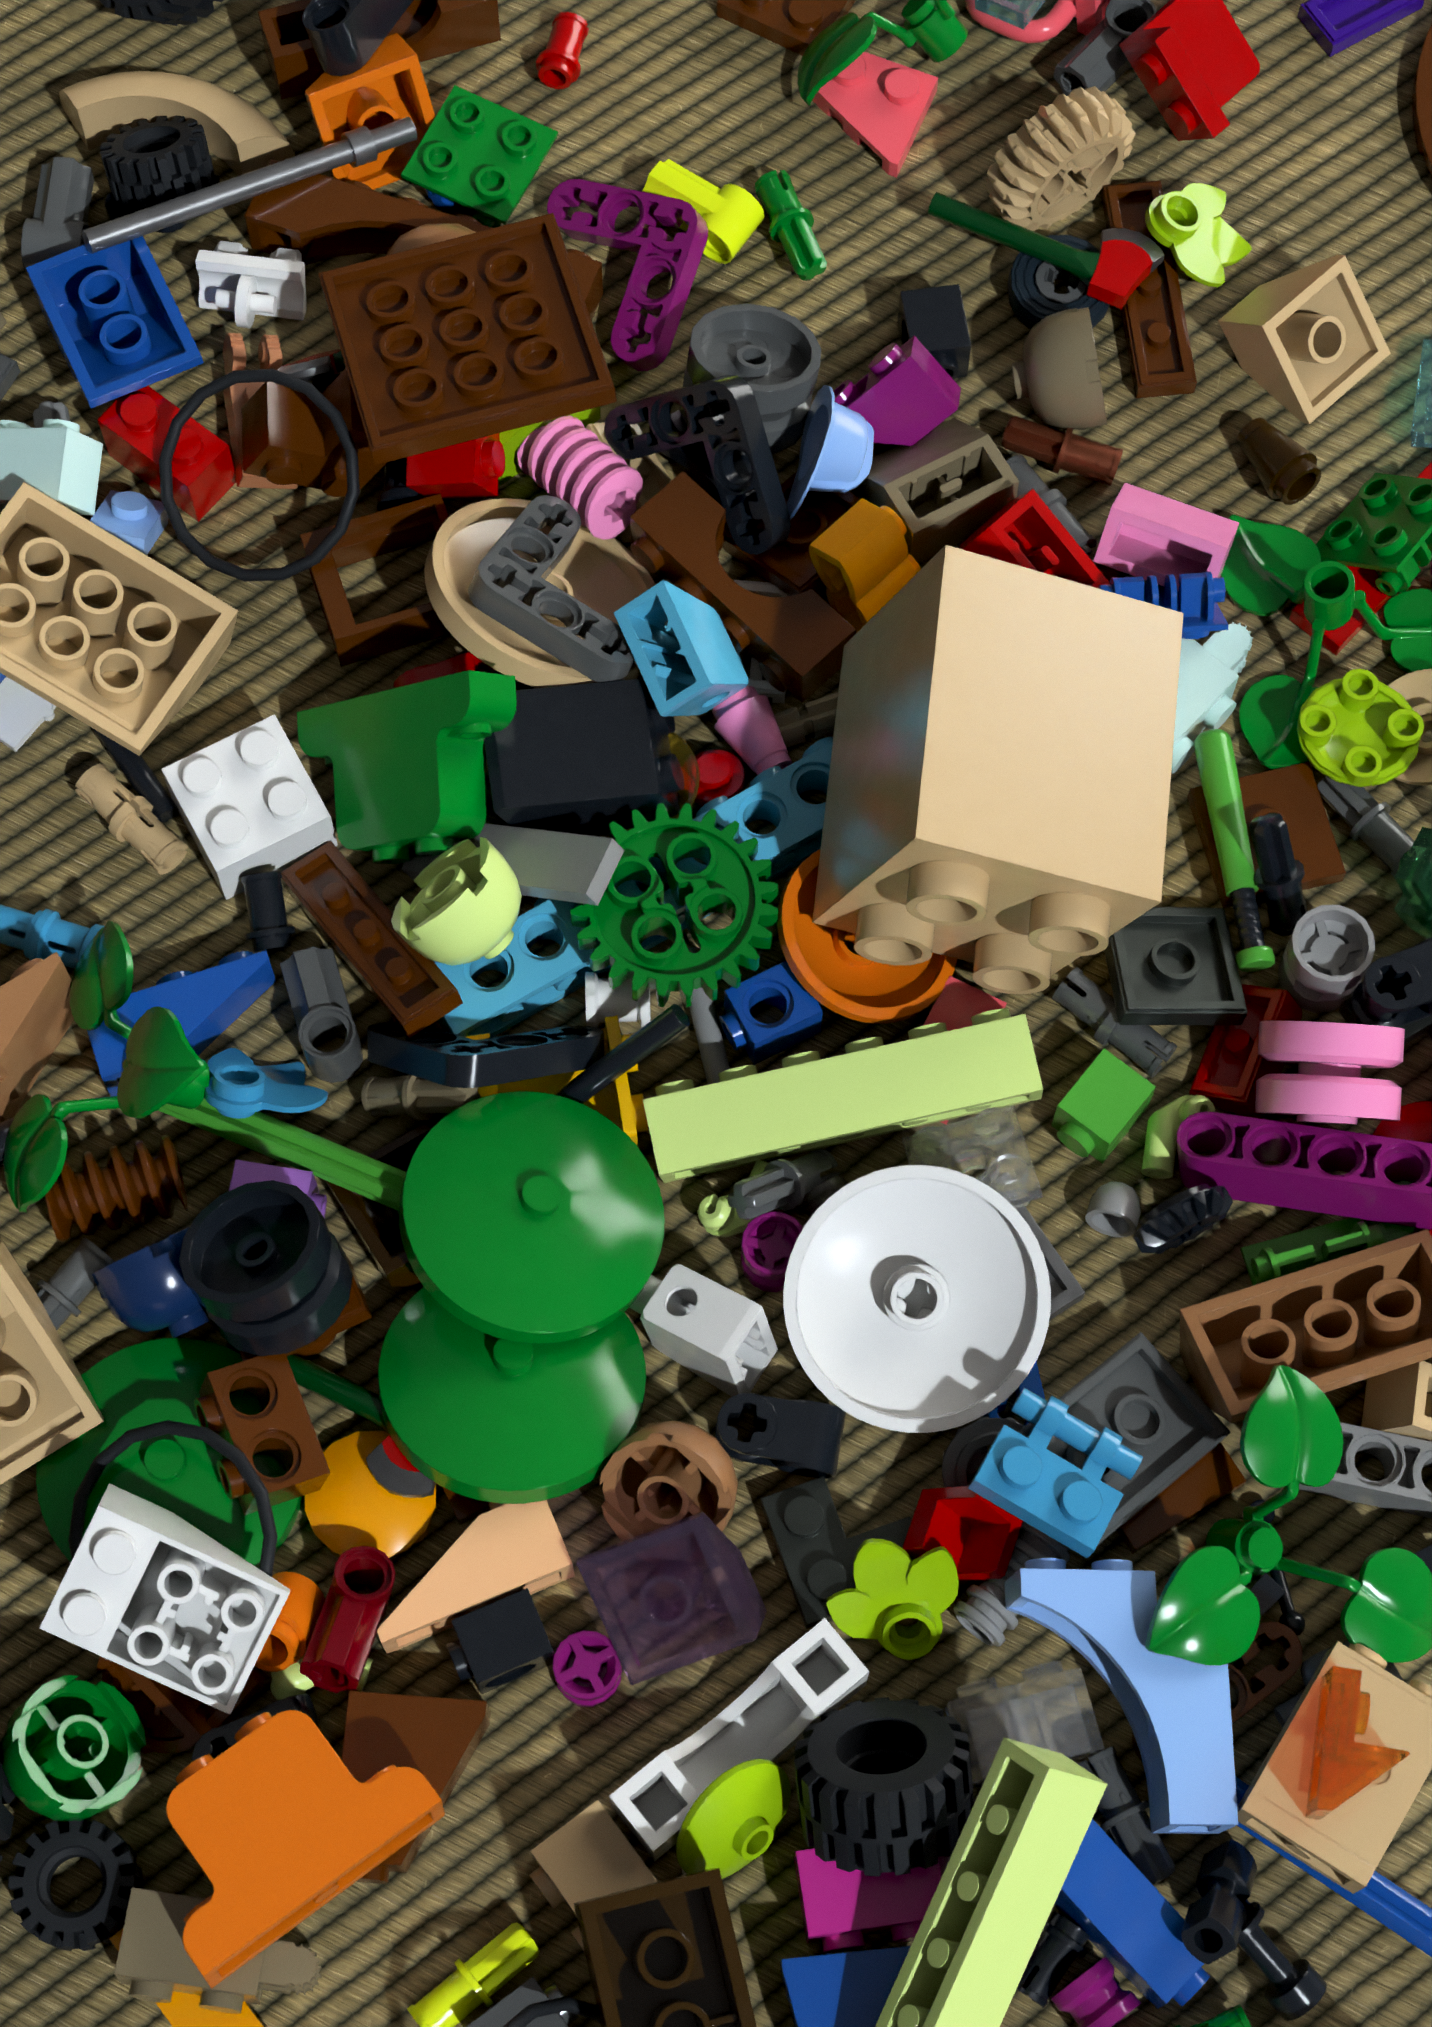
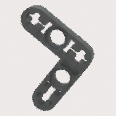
[468,495,635,682]

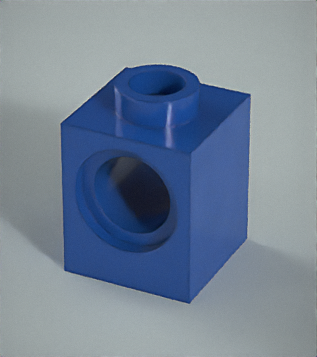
[719,961,823,1065]

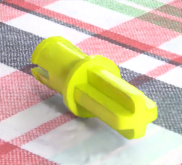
[407,1923,540,2027]

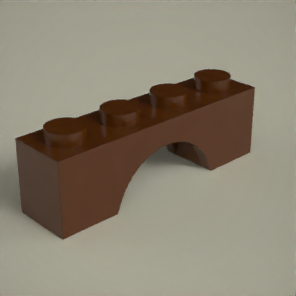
[258,0,501,100]
[630,471,856,703]

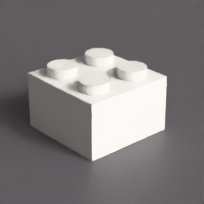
[161,714,338,900]

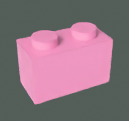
[1093,483,1239,592]

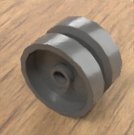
[679,303,821,455]

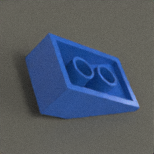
[26,236,204,409]

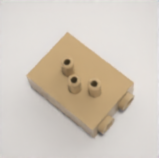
[1237,1641,1432,1894]

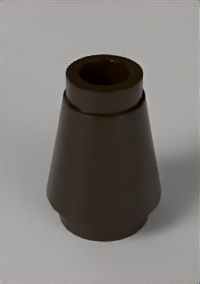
[1237,418,1321,505]

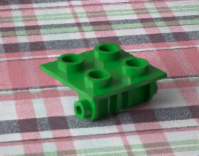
[401,85,558,228]
[1316,472,1432,596]

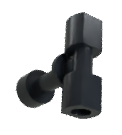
[1181,1839,1327,2021]

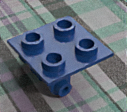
[1098,572,1228,639]

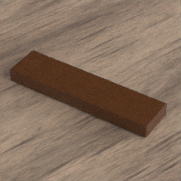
[1101,180,1197,399]
[281,840,463,1039]

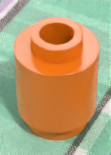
[254,1572,325,1672]

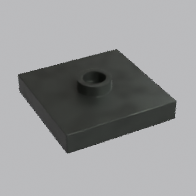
[1104,907,1248,1025]

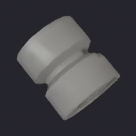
[1278,905,1375,1013]

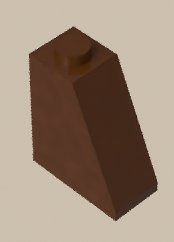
[342,1691,491,1884]

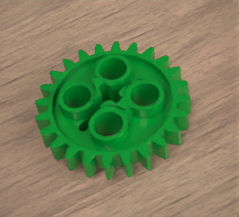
[570,803,779,1007]

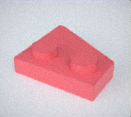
[812,52,938,178]

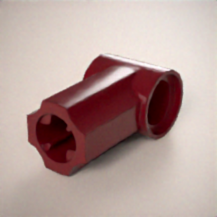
[300,1546,395,1693]

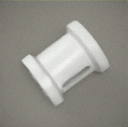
[585,972,651,1028]

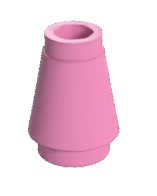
[712,686,793,775]

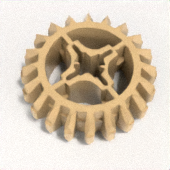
[985,86,1136,231]

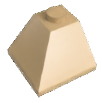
[1218,254,1391,424]

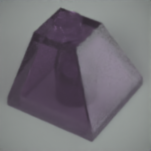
[576,1512,767,1685]

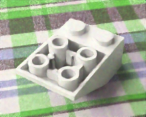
[40,1483,291,1714]

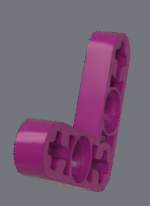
[547,179,708,371]

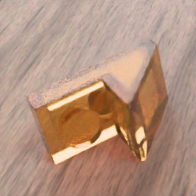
[1305,1666,1410,1820]

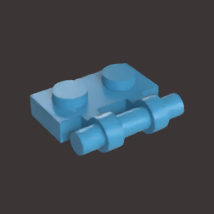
[968,1387,1143,1559]

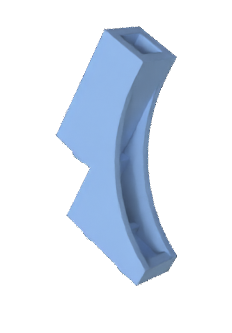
[1004,1558,1238,1834]

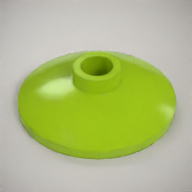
[676,1759,791,1879]

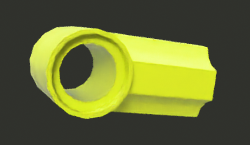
[641,159,765,264]

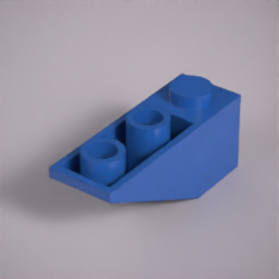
[87,951,276,1097]

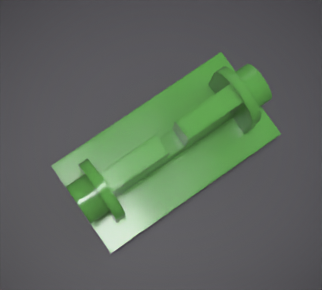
[1240,1218,1385,1285]

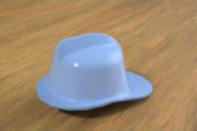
[787,385,874,520]

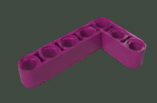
[1177,1112,1432,1230]

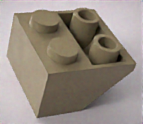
[858,418,1019,563]

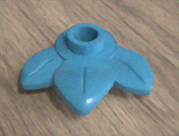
[205,1048,328,1119]

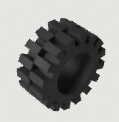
[100,116,214,207]
[8,1819,143,1951]

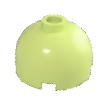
[391,837,522,966]

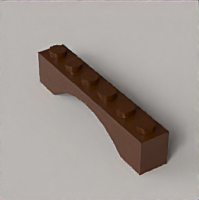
[245,159,603,321]

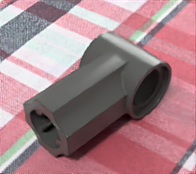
[1054,0,1157,96]
[21,157,94,271]
[280,946,363,1083]

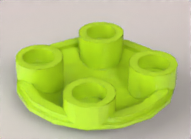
[1296,669,1424,787]

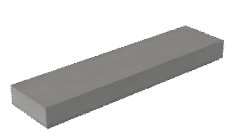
[401,823,625,906]

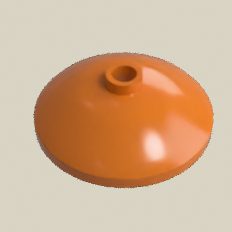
[777,849,957,1024]

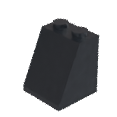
[484,678,684,837]

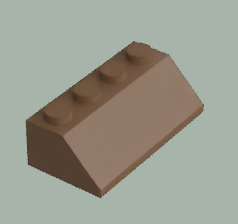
[1180,1229,1432,1423]

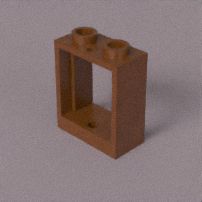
[300,493,452,667]

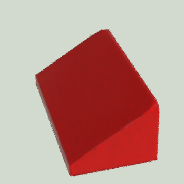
[1189,984,1302,1119]

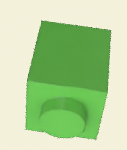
[1051,1048,1156,1164]

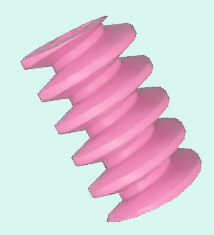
[517,415,643,540]

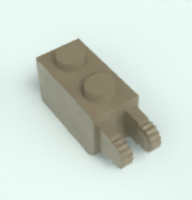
[114,1887,322,2014]

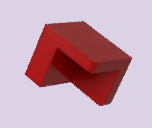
[903,1486,1023,1581]

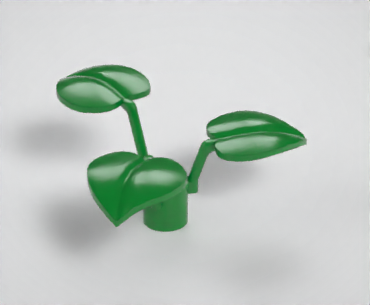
[797,0,968,106]
[1221,515,1432,769]
[4,921,210,1213]
[1145,1365,1432,1665]

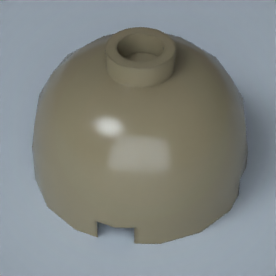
[1012,307,1107,430]

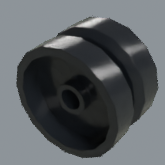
[179,1180,353,1356]

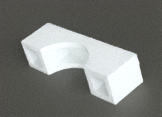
[609,1618,869,1861]

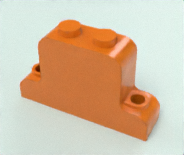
[166,1710,445,1989]

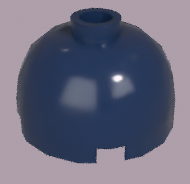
[92,1227,209,1338]

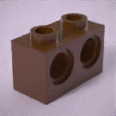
[194,1354,330,1516]

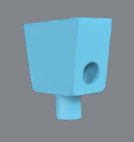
[613,580,749,717]

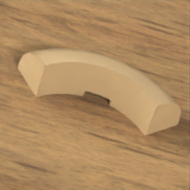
[59,71,295,176]

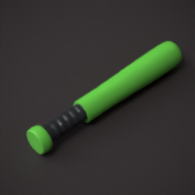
[1194,729,1275,972]

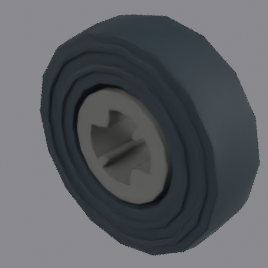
[1008,235,1109,330]

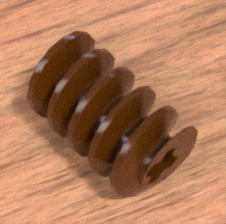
[45,1135,188,1241]

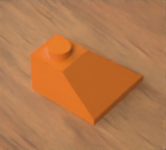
[305,33,436,190]

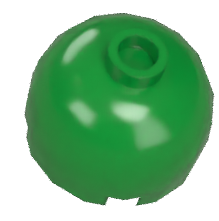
[1,1675,146,1821]

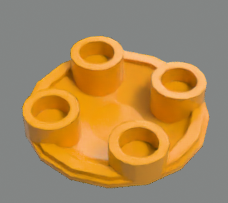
[304,1431,436,1558]

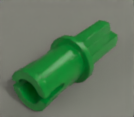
[754,170,827,281]

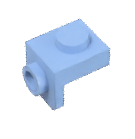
[90,490,168,556]

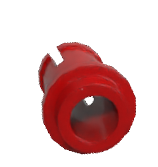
[536,12,589,89]

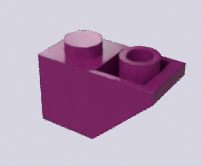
[833,335,961,446]

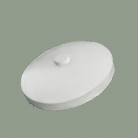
[783,1165,1051,1433]

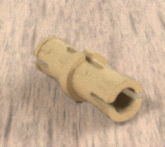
[75,764,188,875]

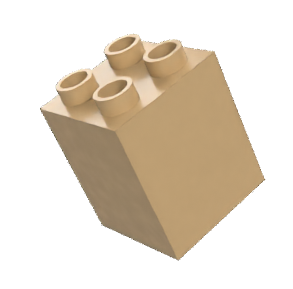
[812,545,1184,994]

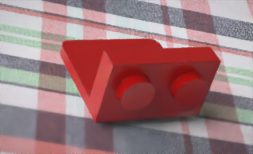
[1119,0,1260,141]

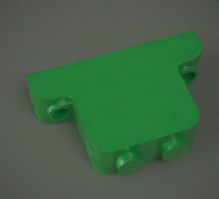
[297,670,517,864]

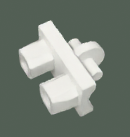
[195,241,307,328]

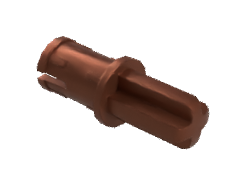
[1001,416,1123,486]

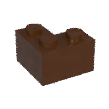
[241,368,387,497]

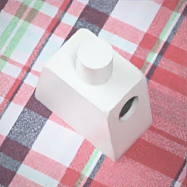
[629,1264,778,1397]

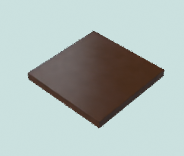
[318,213,617,465]

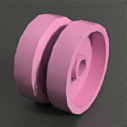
[1255,1021,1405,1125]

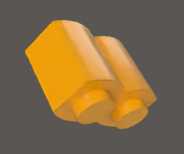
[809,498,921,633]

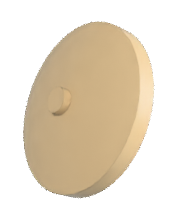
[424,498,656,688]

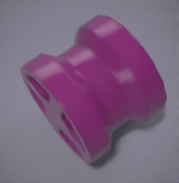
[553,1630,622,1707]
[1051,1956,1141,2027]

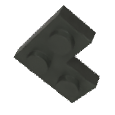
[760,1476,915,1629]

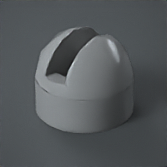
[1085,1181,1141,1237]

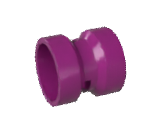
[741,1211,803,1292]

